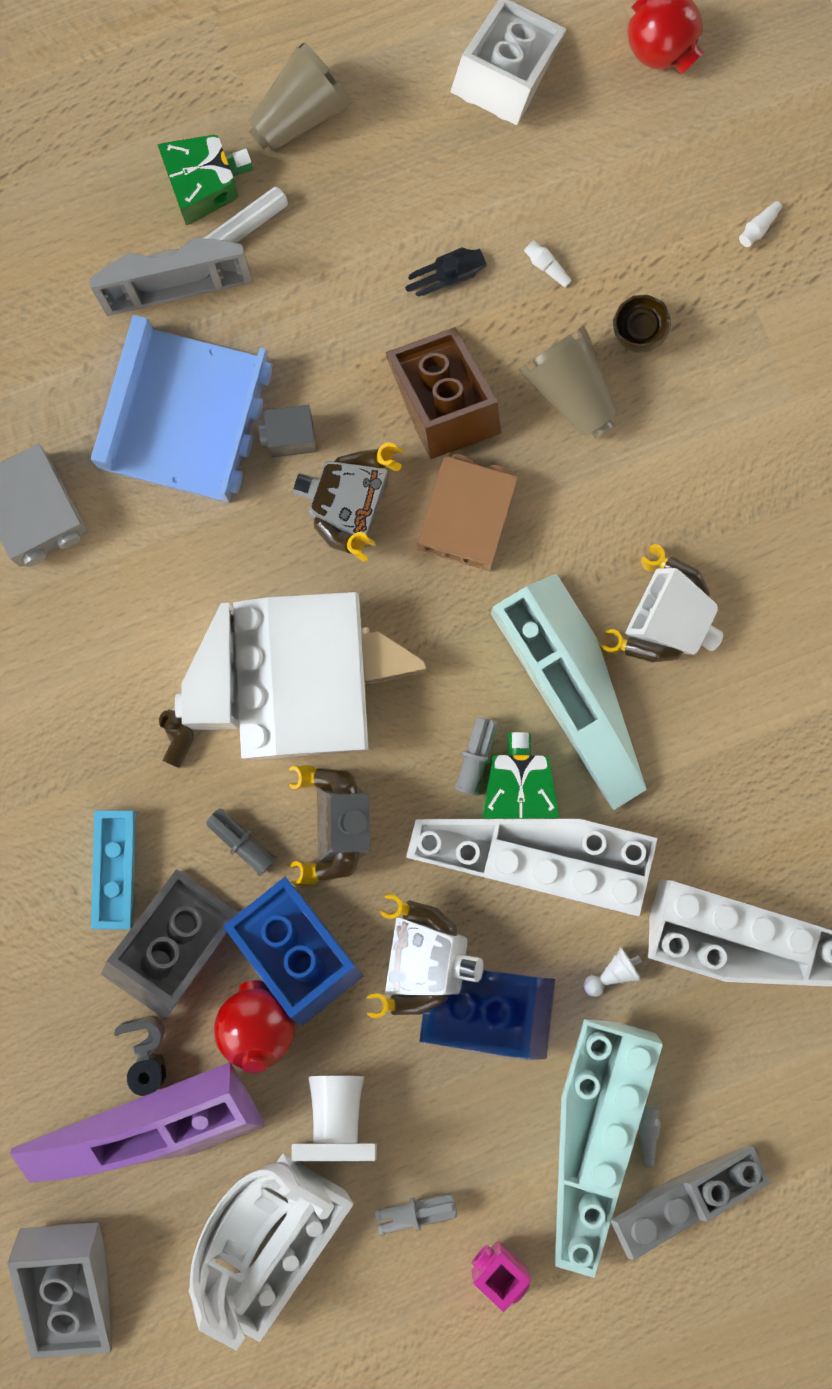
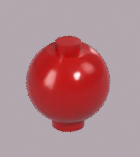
[627,0,704,74]
[214,980,295,1073]

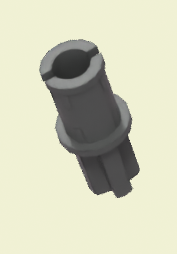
[206,808,277,876]

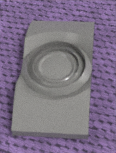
[89,238,252,316]

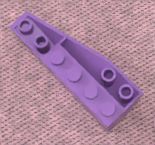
[10,1062,264,1182]

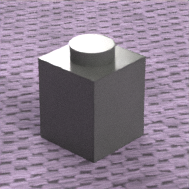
[258,404,317,458]

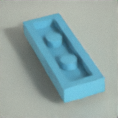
[91,810,136,930]

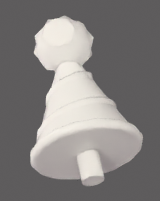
[583,947,642,997]

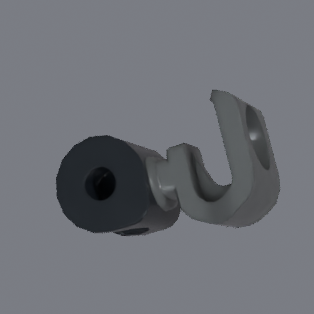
[114,1016,166,1096]

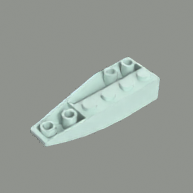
[491,574,647,810]
[555,1019,663,1278]

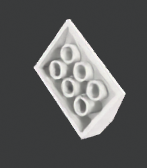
[233,592,369,760]

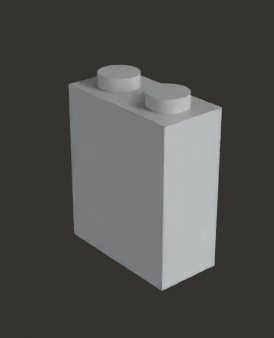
[0,443,88,567]

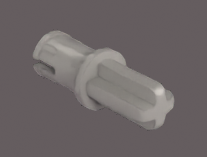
[454,717,497,796]
[375,1194,457,1236]

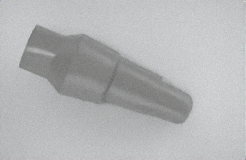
[639,1105,661,1167]

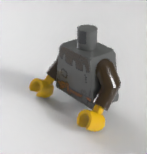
[289,765,370,886]

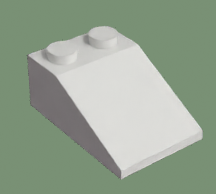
[450,0,566,125]
[175,603,240,730]

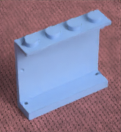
[91,315,273,503]

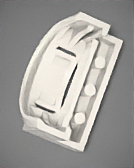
[188,1153,354,1351]

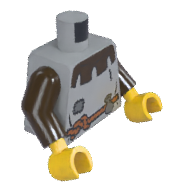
[293,442,404,562]

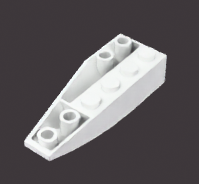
[406,819,658,916]
[648,879,832,987]

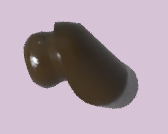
[159,709,194,768]

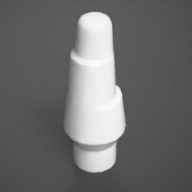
[739,201,782,247]
[524,240,571,287]

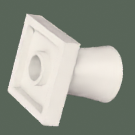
[291,1076,377,1161]

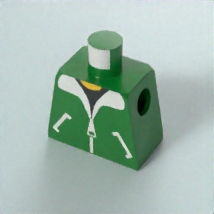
[158,134,253,225]
[482,732,559,819]

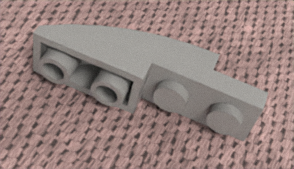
[610,1145,770,1260]

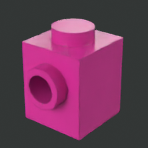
[471,1240,531,1313]

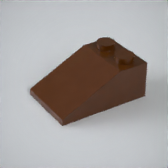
[386,327,501,459]

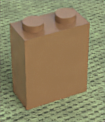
[417,454,518,572]

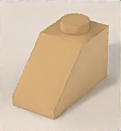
[361,627,426,686]

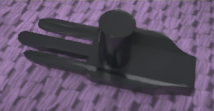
[405,247,487,297]

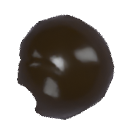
[613,294,671,353]

